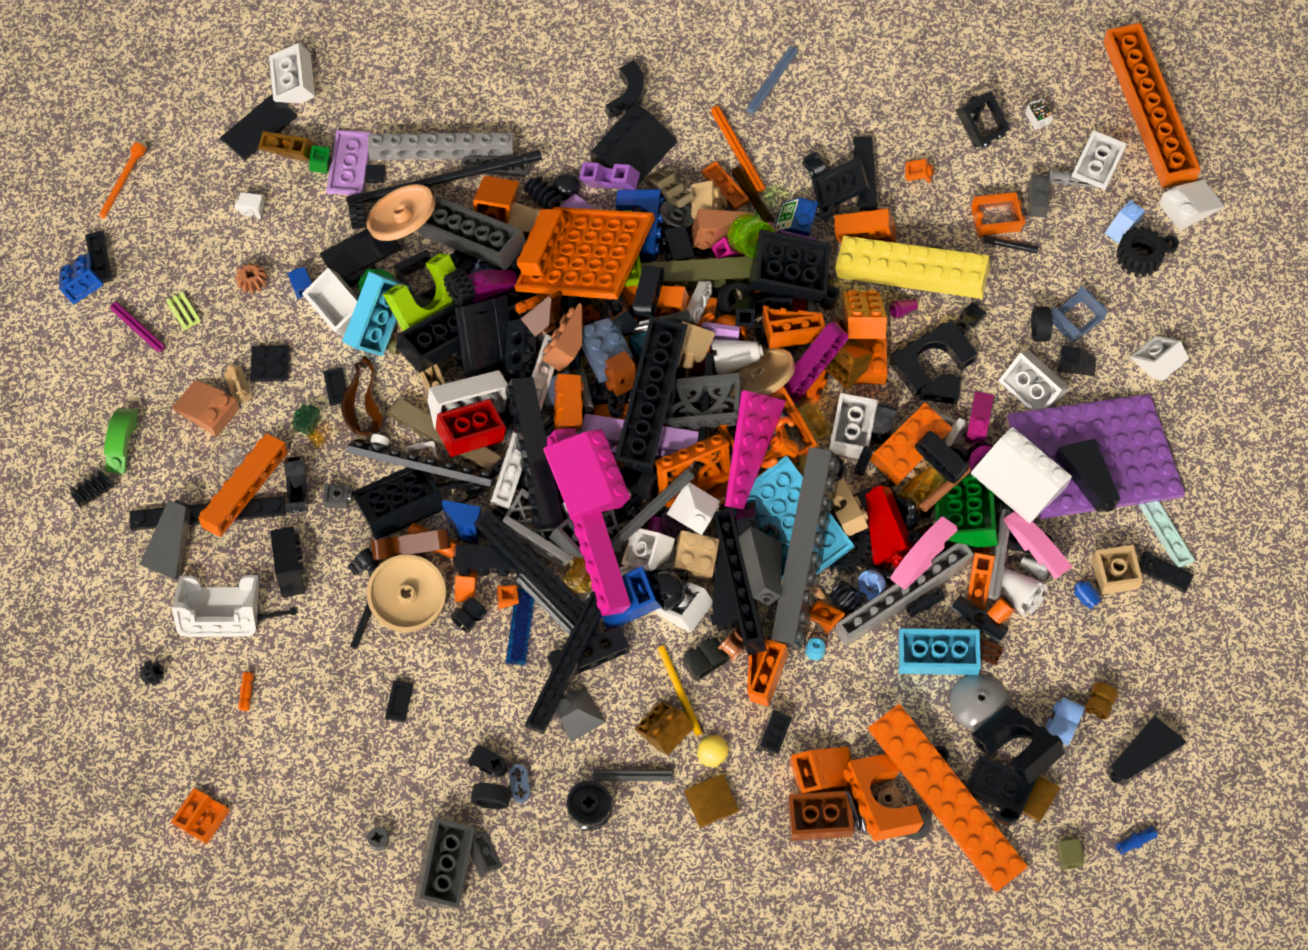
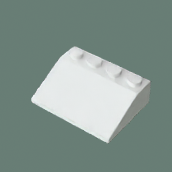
[971,427,1072,523]

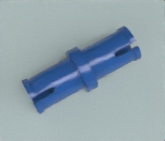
[1115,826,1158,855]

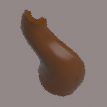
[341,356,383,436]

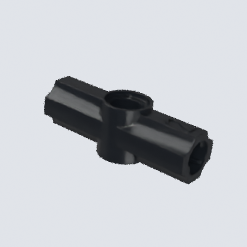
[950,595,1009,643]

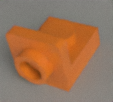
[905,158,934,182]

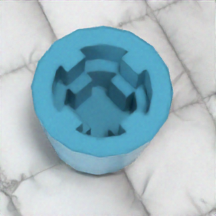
[805,637,826,660]

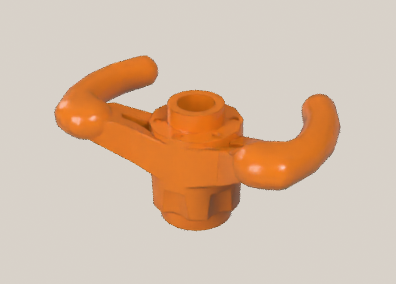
[761,416,799,469]

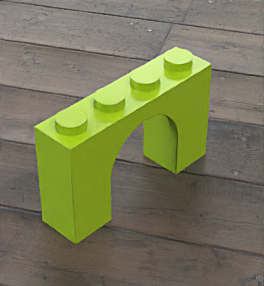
[383,253,456,331]

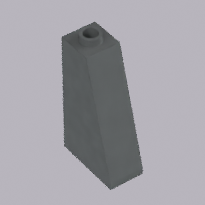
[140,499,191,581]
[739,526,782,606]

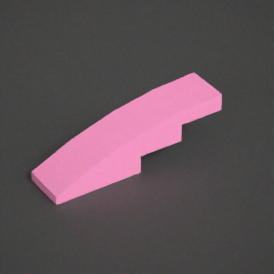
[1003,511,1072,579]
[890,516,957,590]

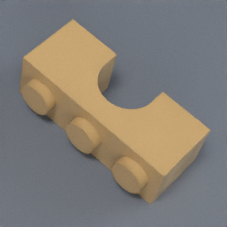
[831,478,868,537]

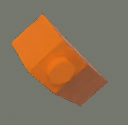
[967,551,995,611]

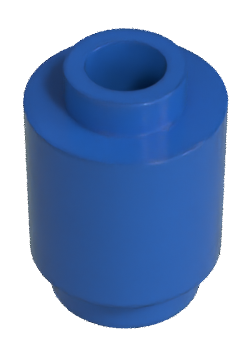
[1073,580,1102,610]

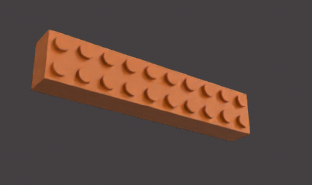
[1103,23,1201,189]

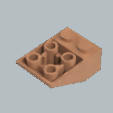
[541,303,582,372]

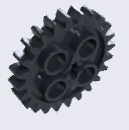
[829,513,872,575]

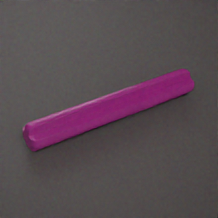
[110,301,166,353]

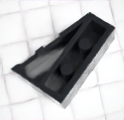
[270,526,305,598]

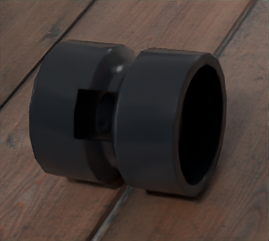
[450,596,487,633]

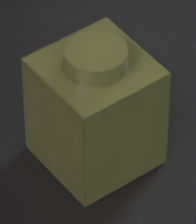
[1056,837,1085,870]

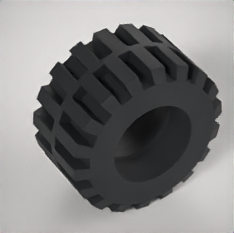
[1116,226,1166,277]

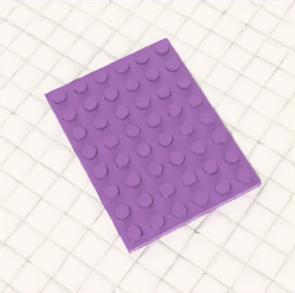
[1007,394,1185,519]

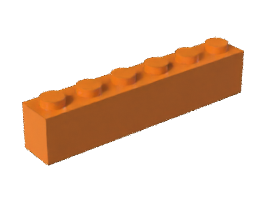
[198,433,288,537]

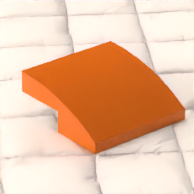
[171,788,230,845]

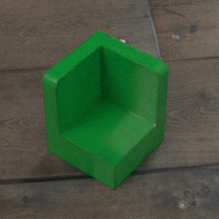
[309,145,330,173]

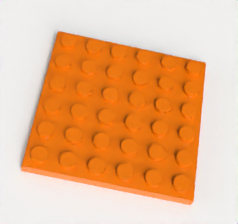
[514,207,655,300]

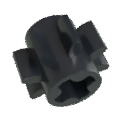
[139,660,164,686]

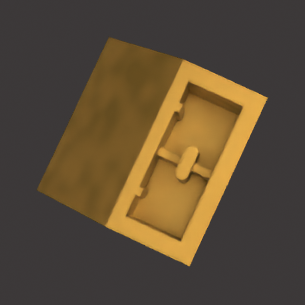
[825,339,872,389]
[634,701,695,755]

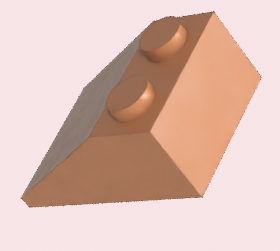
[691,209,753,249]
[172,380,240,437]

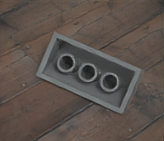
[413,818,475,909]

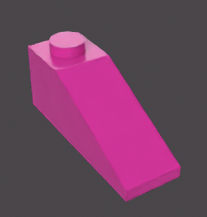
[965,391,994,443]

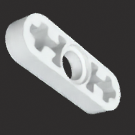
[686,281,712,324]

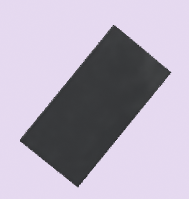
[220,93,297,161]
[319,229,402,279]

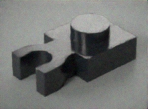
[955,302,986,335]

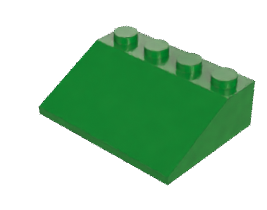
[934,475,998,547]

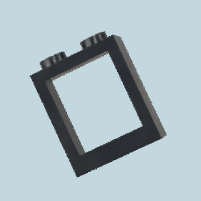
[955,91,1010,148]
[394,249,436,299]

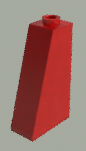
[865,485,914,567]

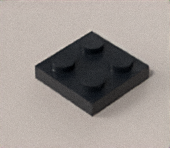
[250,345,290,382]

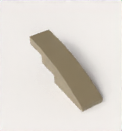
[645,168,694,208]

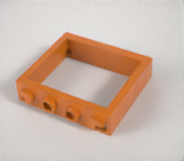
[716,386,818,478]

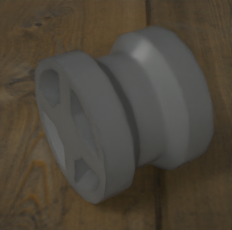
[367,827,389,851]

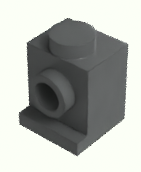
[323,483,353,509]

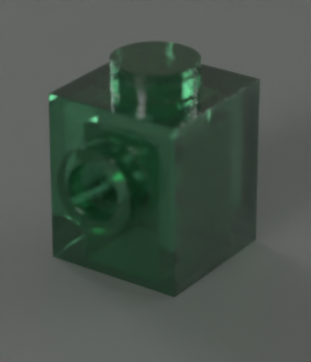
[292,404,321,437]

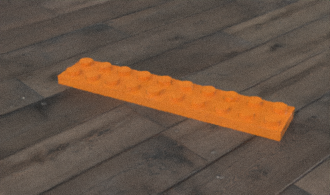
[867,703,1028,892]

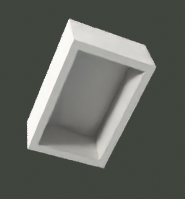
[302,268,359,337]

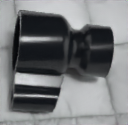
[347,548,379,577]

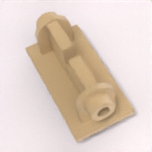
[224,364,253,404]

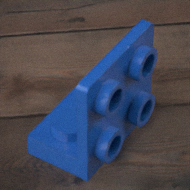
[59,252,103,305]

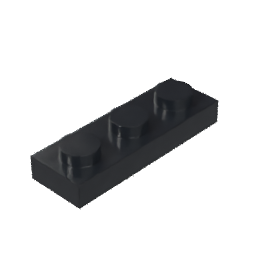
[85,231,113,283]

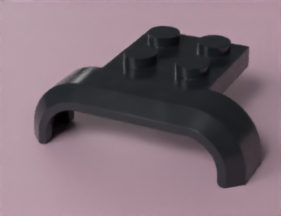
[802,151,870,220]
[965,755,1038,826]

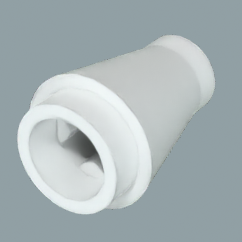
[1020,556,1049,579]

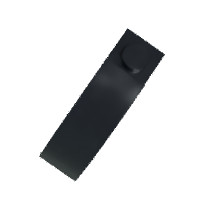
[605,60,644,119]
[735,292,793,327]
[284,456,309,513]

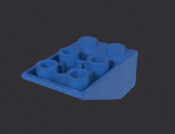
[602,566,661,628]

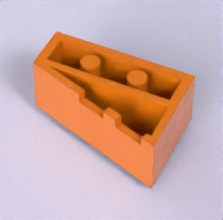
[835,208,896,243]
[762,306,826,349]

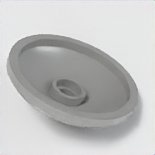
[950,674,1010,731]

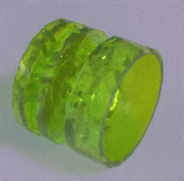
[728,215,776,259]

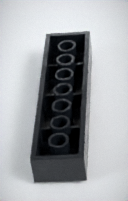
[396,269,540,373]
[615,317,688,475]

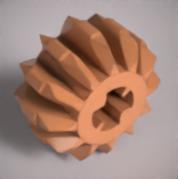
[235,262,268,294]

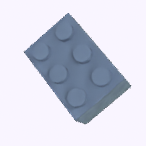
[581,317,634,383]

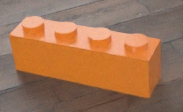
[517,209,566,276]

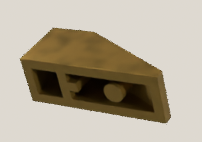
[258,131,318,162]

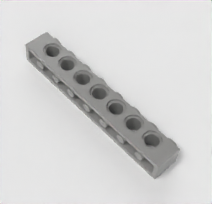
[368,133,514,160]

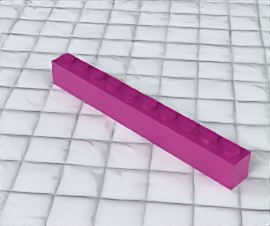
[547,428,631,616]

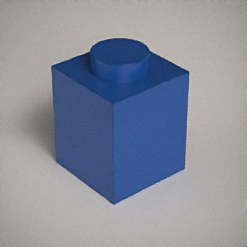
[287,267,312,299]

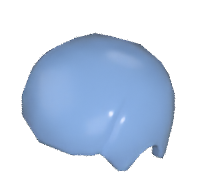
[857,569,886,601]

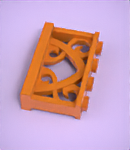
[655,434,730,508]

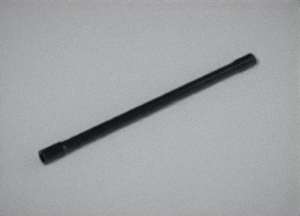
[346,149,542,203]

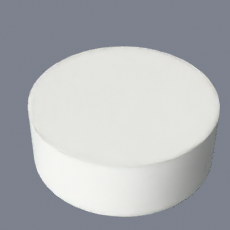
[370,434,390,448]

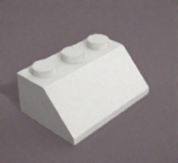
[269,43,315,103]
[998,350,1070,411]

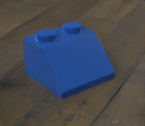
[442,500,482,543]

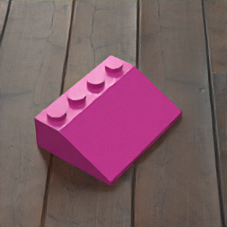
[543,429,631,519]

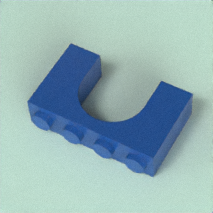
[616,189,665,261]

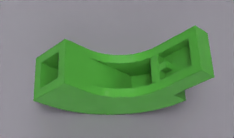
[104,408,138,474]

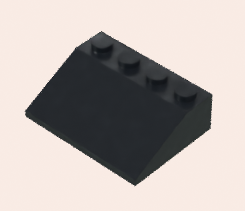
[591,103,678,186]
[749,229,830,303]
[353,467,443,540]

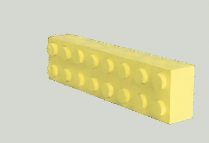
[835,236,990,299]

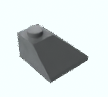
[554,689,606,742]

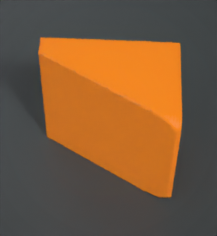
[496,585,519,609]

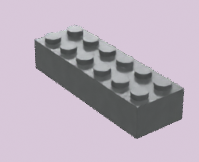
[418,197,526,270]

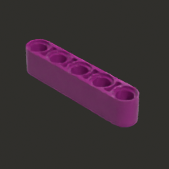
[782,322,848,404]

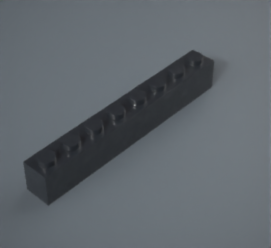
[505,377,564,531]
[714,507,767,656]

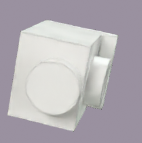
[235,193,264,219]

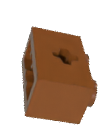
[604,351,636,396]

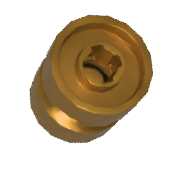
[1084,682,1119,720]

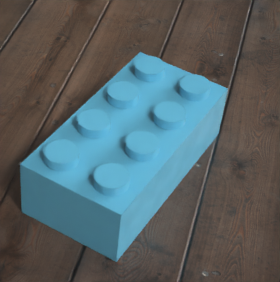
[342,271,410,356]
[898,628,981,675]

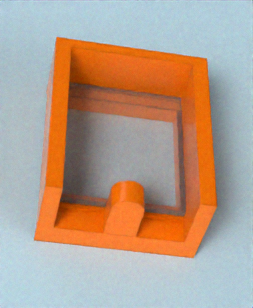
[970,192,1025,237]

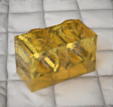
[562,557,592,593]

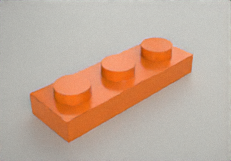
[702,161,749,211]

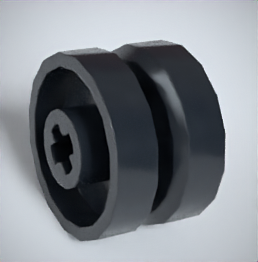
[566,781,612,831]

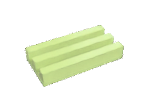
[166,292,201,330]

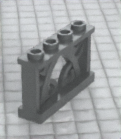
[666,373,745,429]

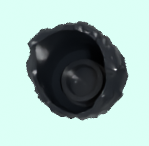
[895,496,920,531]

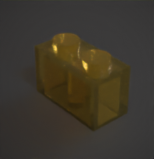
[796,397,832,442]

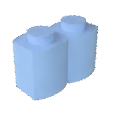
[1045,697,1085,746]

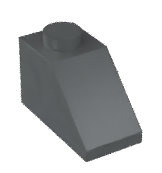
[549,517,584,558]

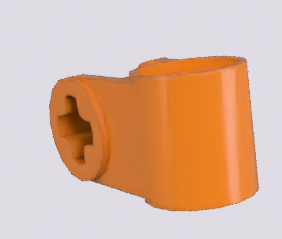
[987,596,1016,624]

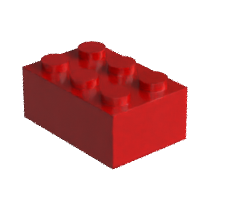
[435,399,506,457]

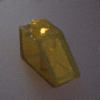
[899,466,945,508]

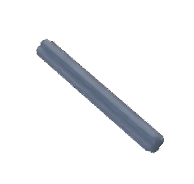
[746,46,798,114]

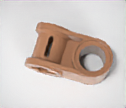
[718,626,744,661]

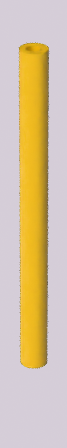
[657,645,703,737]

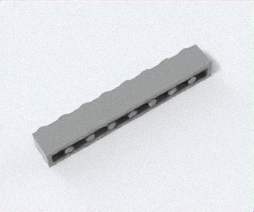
[835,543,974,647]

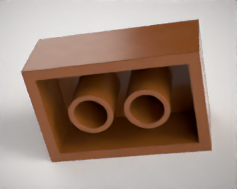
[787,791,854,841]

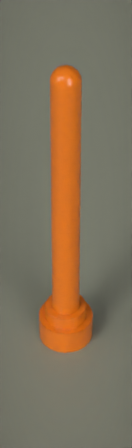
[99,142,147,218]

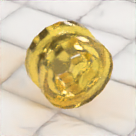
[307,430,326,449]

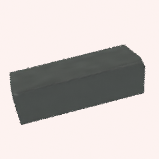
[470,831,502,877]

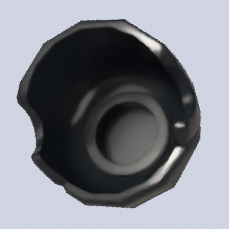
[552,172,580,200]

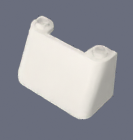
[172,575,259,637]

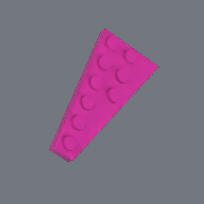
[725,391,786,509]

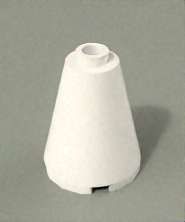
[711,339,763,375]
[1001,567,1048,617]

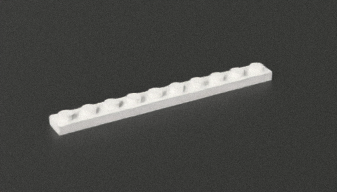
[490,334,555,509]

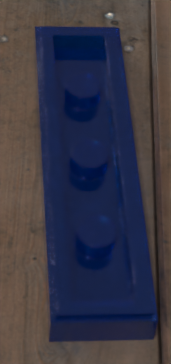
[506,588,534,666]

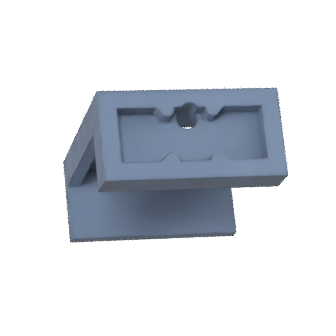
[1051,286,1108,344]

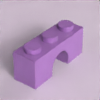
[579,162,640,190]

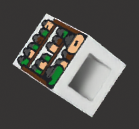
[1025,99,1053,130]

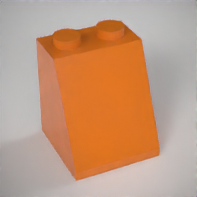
[473,175,519,224]

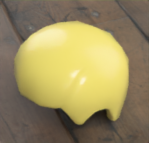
[697,735,729,767]

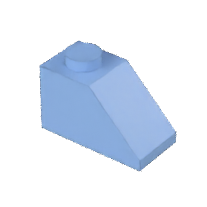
[1105,200,1145,244]

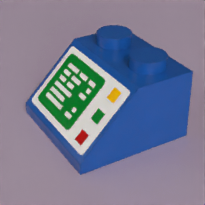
[775,197,818,237]

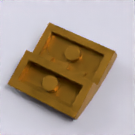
[684,774,740,828]
[1022,776,1061,823]

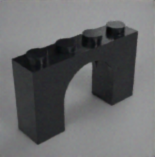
[889,320,978,397]
[971,705,1065,784]

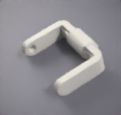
[405,441,438,460]

